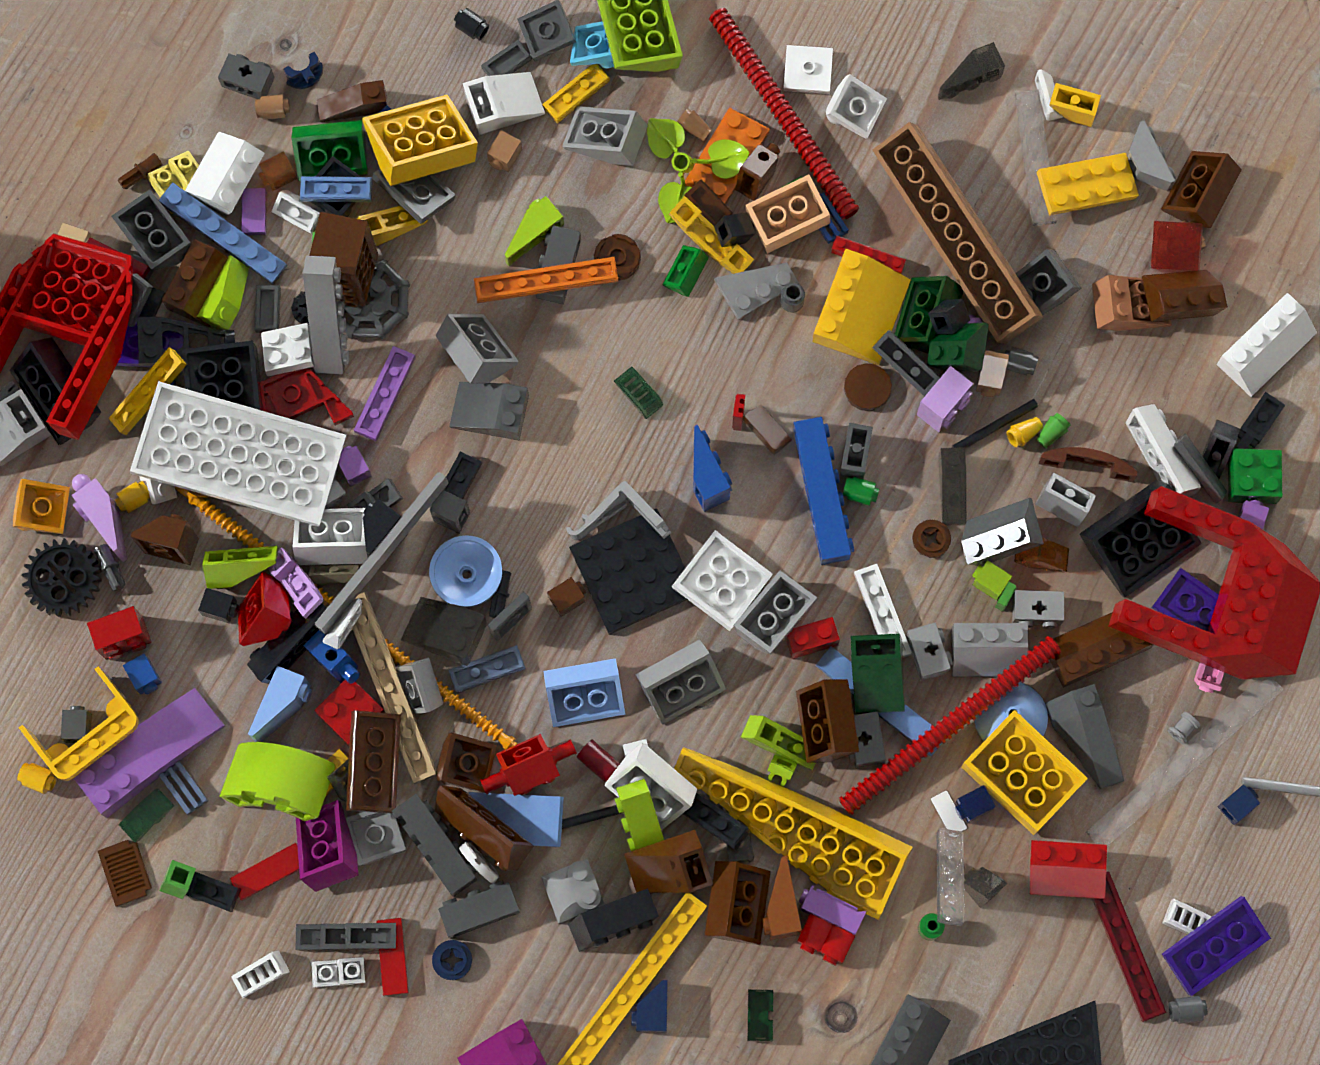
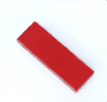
[230,843,299,901]
[376,918,409,996]

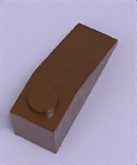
[317,80,389,122]

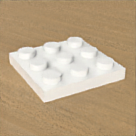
[672,530,773,631]

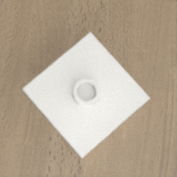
[783,45,833,94]

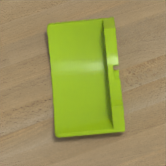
[219,742,335,821]

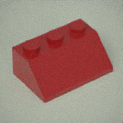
[238,571,292,646]
[1029,840,1107,899]

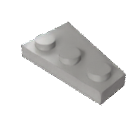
[714,263,799,319]

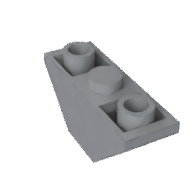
[1127,120,1176,191]

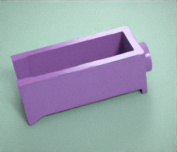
[799,885,866,935]

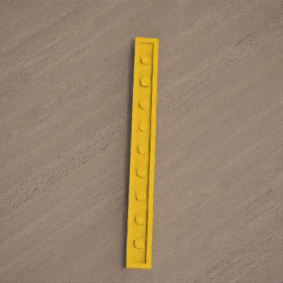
[557,893,707,1065]

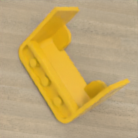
[19,666,139,781]

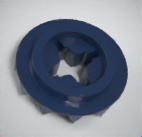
[432,940,472,981]

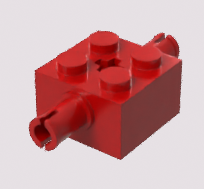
[480,734,577,796]

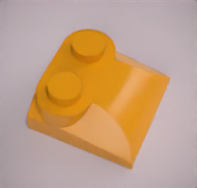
[13,479,70,534]

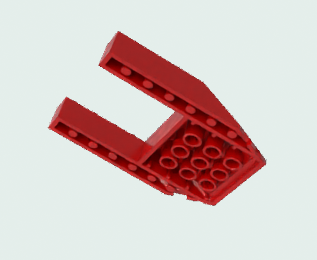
[0,233,133,440]
[1108,486,1320,680]

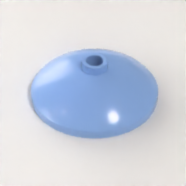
[429,535,502,608]
[974,682,1048,742]

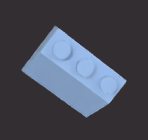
[543,658,626,727]

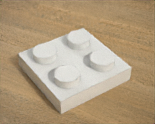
[261,323,314,376]

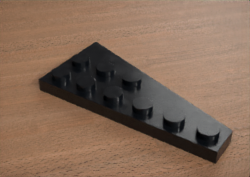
[948,1000,1102,1065]

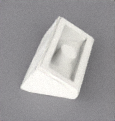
[1035,69,1063,121]
[271,190,324,234]
[323,598,362,649]

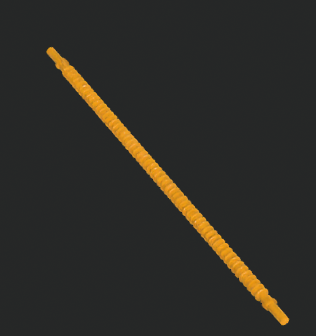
[174,486,518,750]

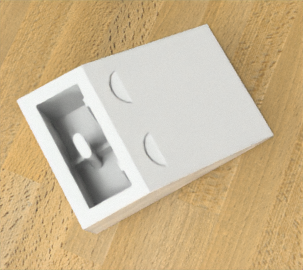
[463,72,545,135]

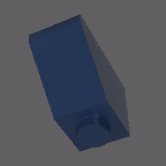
[631,980,668,1033]

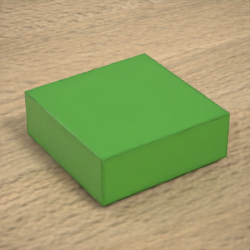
[995,582,1017,611]

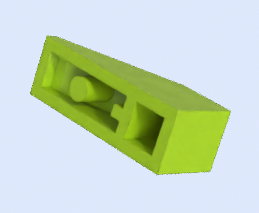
[505,196,564,266]
[197,255,249,330]
[202,546,278,589]
[741,715,816,770]

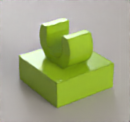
[767,754,798,786]

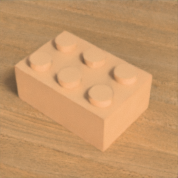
[745,175,831,254]

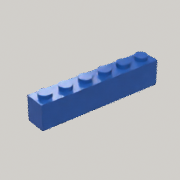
[793,417,854,565]

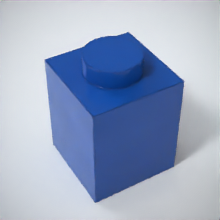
[123,654,162,695]

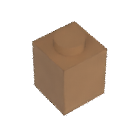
[487,130,522,172]

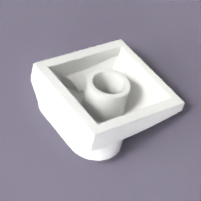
[826,74,887,139]

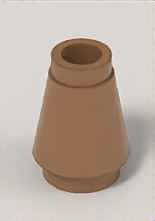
[677,108,712,141]

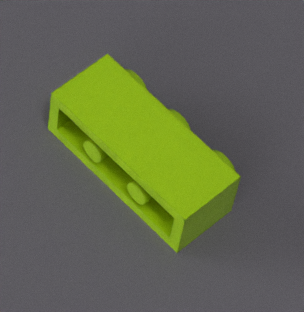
[615,779,664,851]

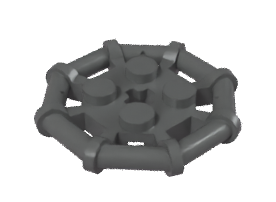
[342,259,410,339]

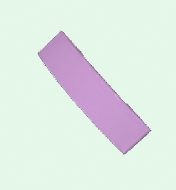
[268,547,323,618]

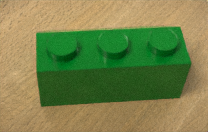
[291,120,368,181]

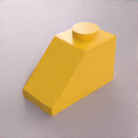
[1049,83,1101,127]

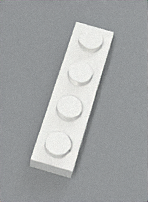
[854,564,912,658]

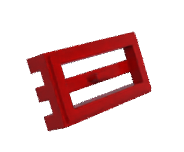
[732,394,746,431]

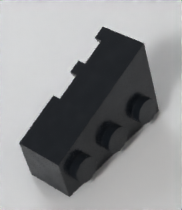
[568,888,659,952]

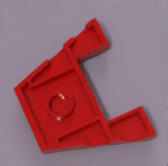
[260,368,354,426]

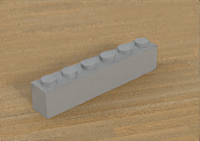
[303,256,350,374]

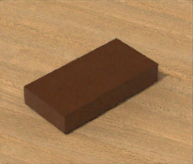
[684,179,733,226]

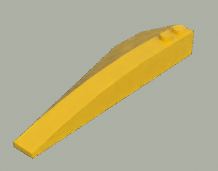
[674,747,913,920]

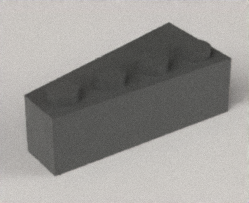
[392,794,478,897]

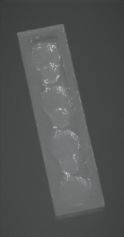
[936,828,965,926]

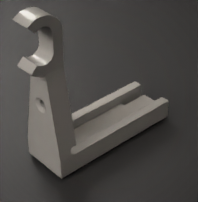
[566,481,671,540]

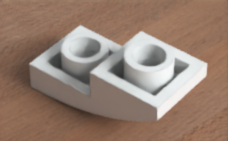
[311,957,365,988]

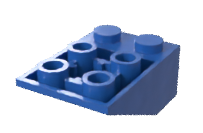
[693,425,732,512]

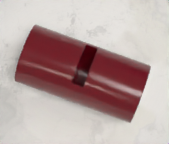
[576,739,621,783]

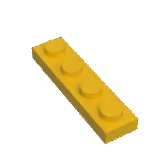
[109,347,187,435]

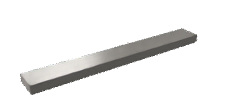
[315,472,449,635]

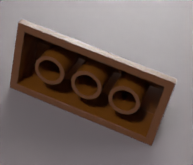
[1049,612,1154,688]
[435,785,534,871]

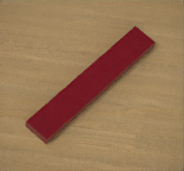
[1092,871,1167,1022]

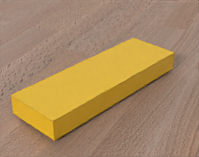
[542,64,610,124]

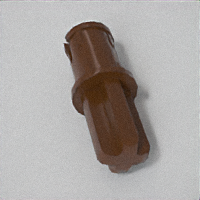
[118,153,163,189]

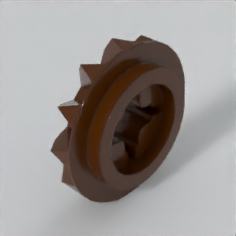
[912,520,951,558]

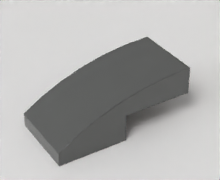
[347,478,403,508]

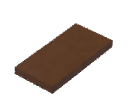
[346,710,401,814]

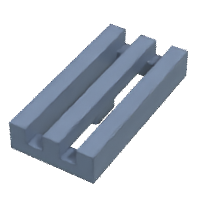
[159,761,208,815]

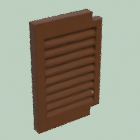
[98,840,152,907]

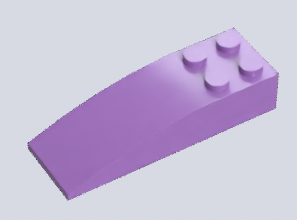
[74,688,225,818]

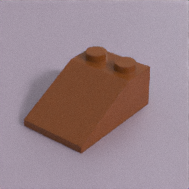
[762,856,802,941]

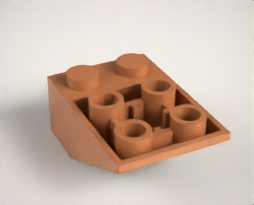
[1092,275,1172,331]

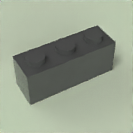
[536,226,581,305]
[872,329,941,397]
[438,880,520,939]

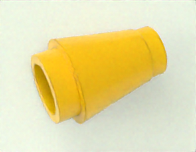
[1006,417,1043,447]

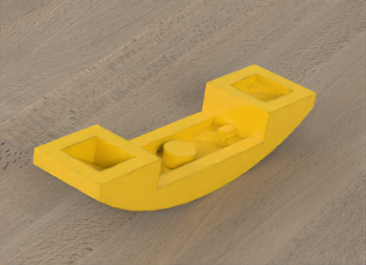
[669,196,754,274]

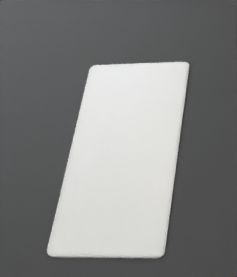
[931,791,967,836]

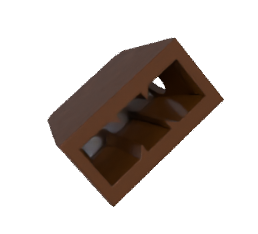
[735,143,780,201]

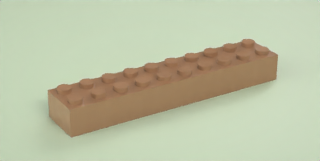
[872,122,1044,344]

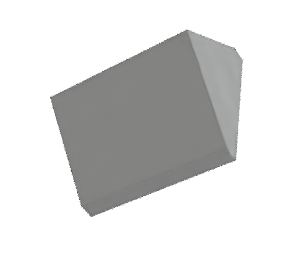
[396,658,443,714]

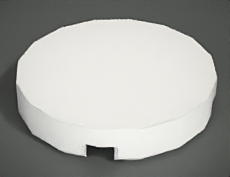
[459,842,499,884]

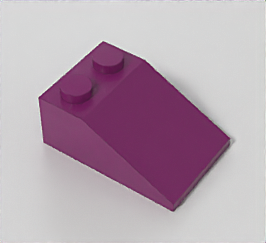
[296,800,359,892]
[457,1019,547,1065]

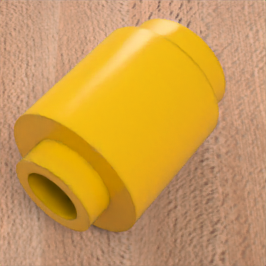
[114,481,150,514]
[17,763,57,794]

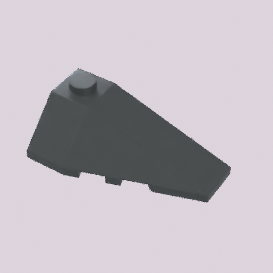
[1045,684,1124,789]

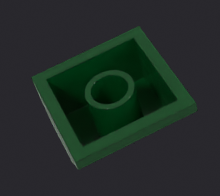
[927,323,989,371]

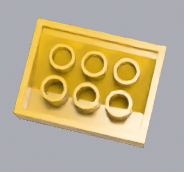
[362,94,478,186]
[812,249,911,365]
[961,710,1088,835]

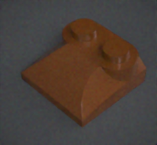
[437,732,497,793]

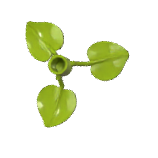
[647,118,749,223]

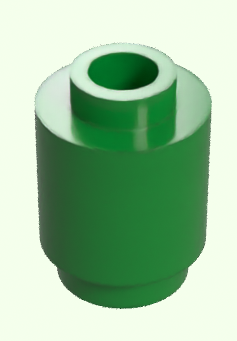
[843,477,880,506]
[918,913,945,941]

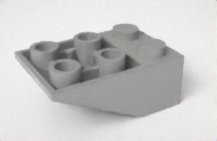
[0,389,51,467]

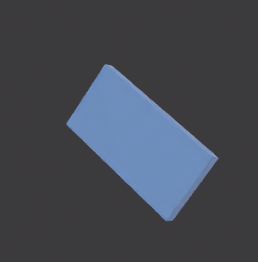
[466,792,564,847]

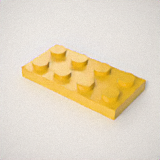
[1036,153,1139,216]

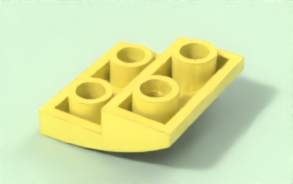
[147,151,199,214]

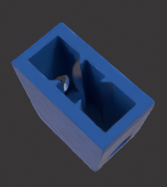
[303,630,360,684]

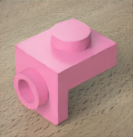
[1194,663,1224,693]

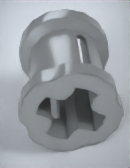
[1167,712,1200,745]

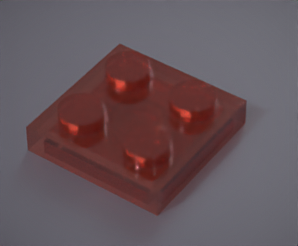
[1151,221,1203,271]

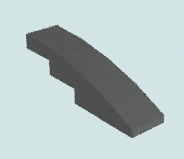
[295,923,396,950]

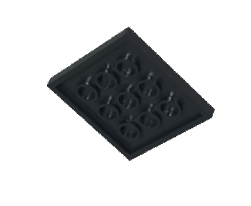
[569,508,688,635]

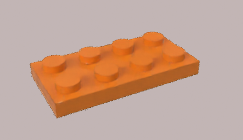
[685,107,770,205]

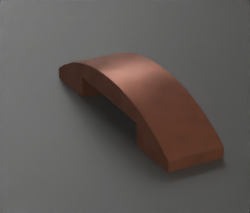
[1038,447,1137,482]

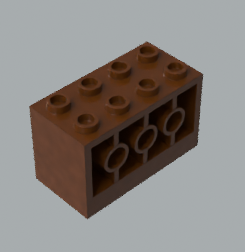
[309,212,378,308]

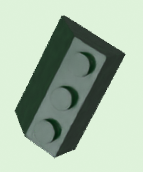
[895,276,963,353]

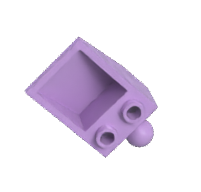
[72,474,127,562]

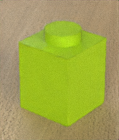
[972,560,1012,601]

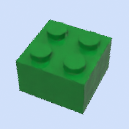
[1228,448,1283,504]

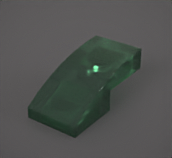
[118,788,174,843]

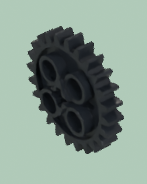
[21,538,102,617]

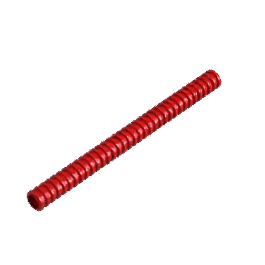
[709,8,859,219]
[839,636,1061,815]

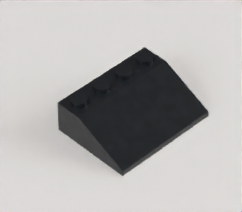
[182,340,263,411]
[1080,480,1202,598]

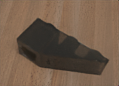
[938,42,1005,100]

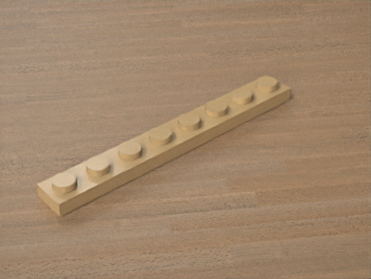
[352,592,437,783]

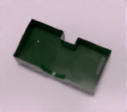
[747,989,773,1042]

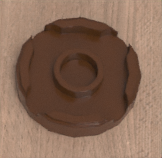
[594,234,641,281]
[844,363,892,411]

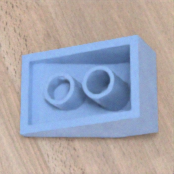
[248,666,312,742]

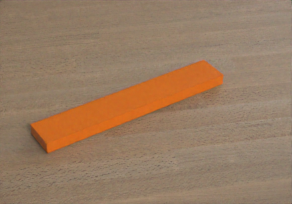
[474,257,618,303]

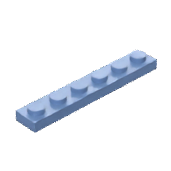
[159,182,287,284]

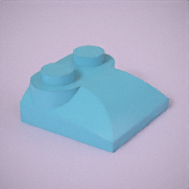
[570,21,614,68]

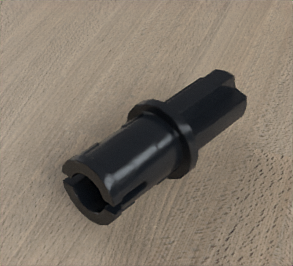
[489,570,512,619]

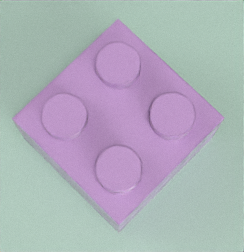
[917,366,973,432]

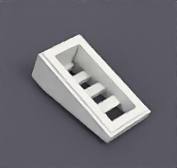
[1162,899,1212,934]
[231,951,290,998]

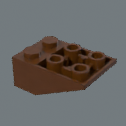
[624,830,713,893]

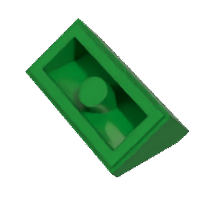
[662,245,708,297]

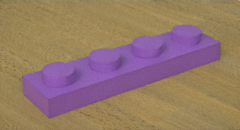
[354,346,416,441]

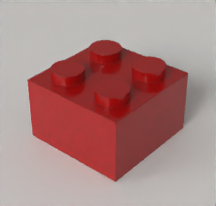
[87,606,152,660]
[314,680,385,747]

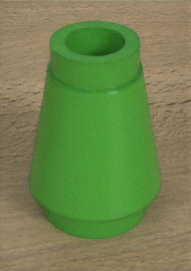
[1036,413,1071,449]

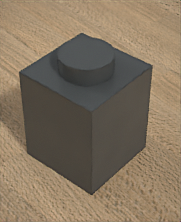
[61,706,92,743]

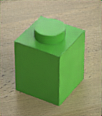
[159,860,196,899]

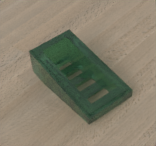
[614,367,663,419]

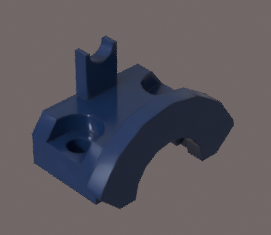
[283,52,323,89]

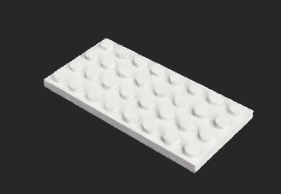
[130,381,346,527]

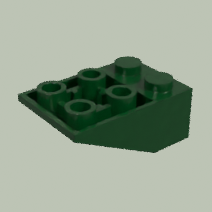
[850,633,905,714]

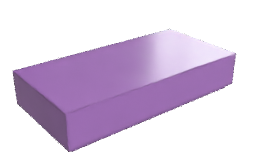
[242,188,267,235]

